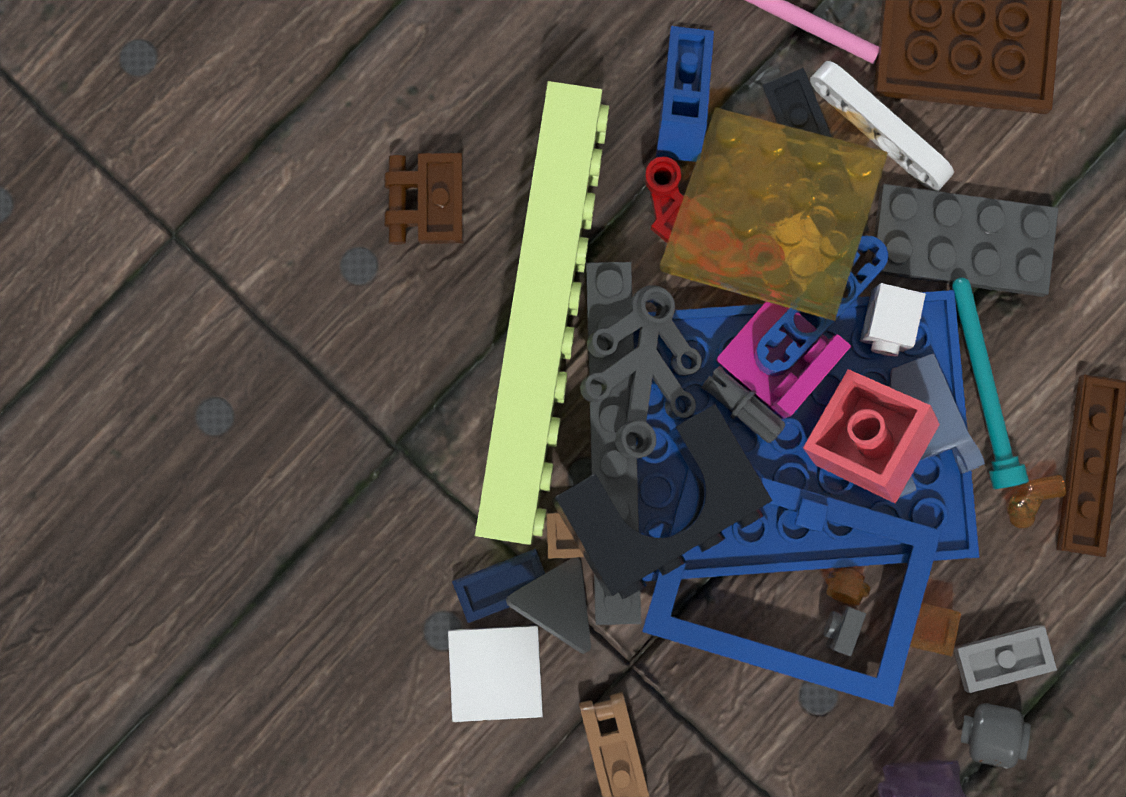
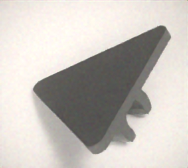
[506,557,591,654]

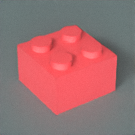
[803,369,940,504]

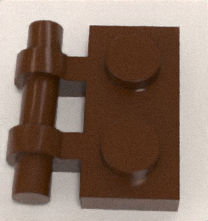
[384,153,464,245]

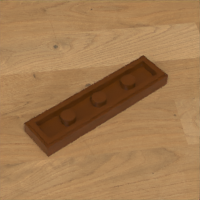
[1056,374,1126,557]

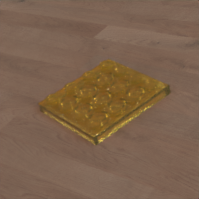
[660,108,888,321]

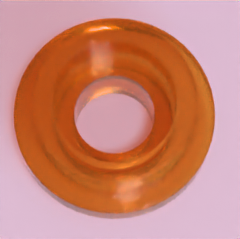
[825,567,871,606]

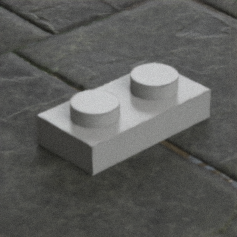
[953,625,1057,693]

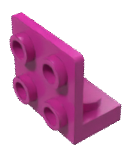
[716,294,851,419]

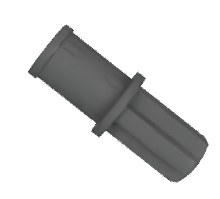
[701,366,785,443]

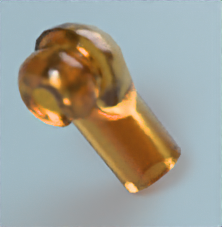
[1007,475,1066,529]

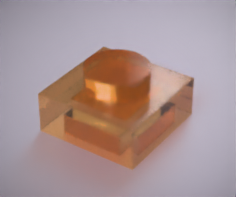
[910,603,961,657]

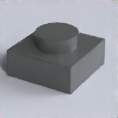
[824,604,866,656]

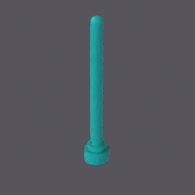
[952,277,1029,489]

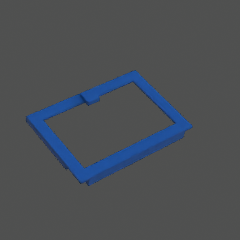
[642,468,942,707]

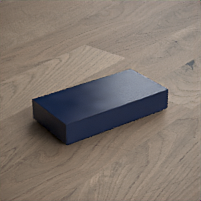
[452,548,545,623]

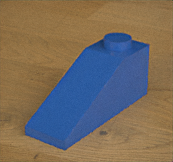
[656,26,714,162]

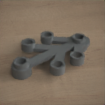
[580,285,702,459]

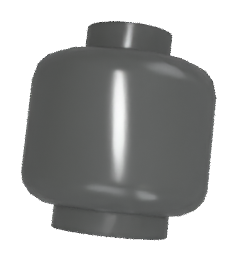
[961,703,1031,768]

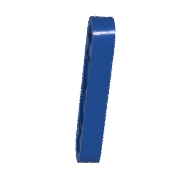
[754,235,888,376]

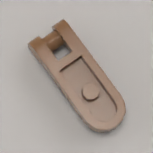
[579,692,649,797]

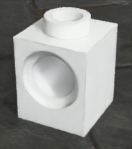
[860,283,926,356]

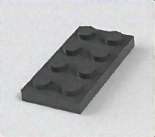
[871,184,1058,297]

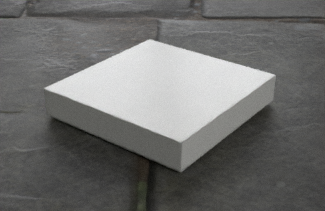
[448,625,543,722]

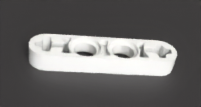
[810,61,954,191]

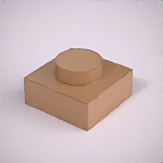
[546,513,584,559]

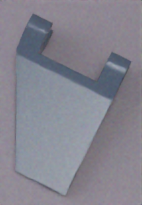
[889,353,985,498]

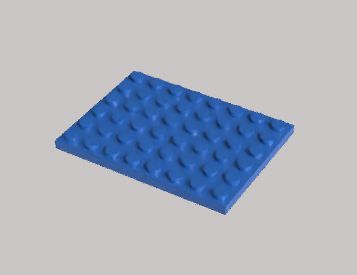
[633,290,979,582]

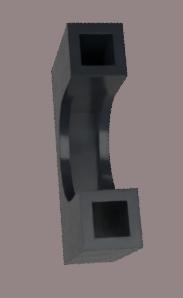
[551,404,773,600]

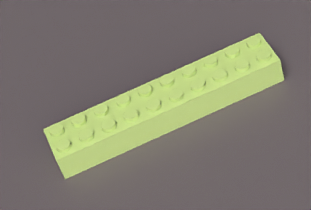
[475,81,609,545]

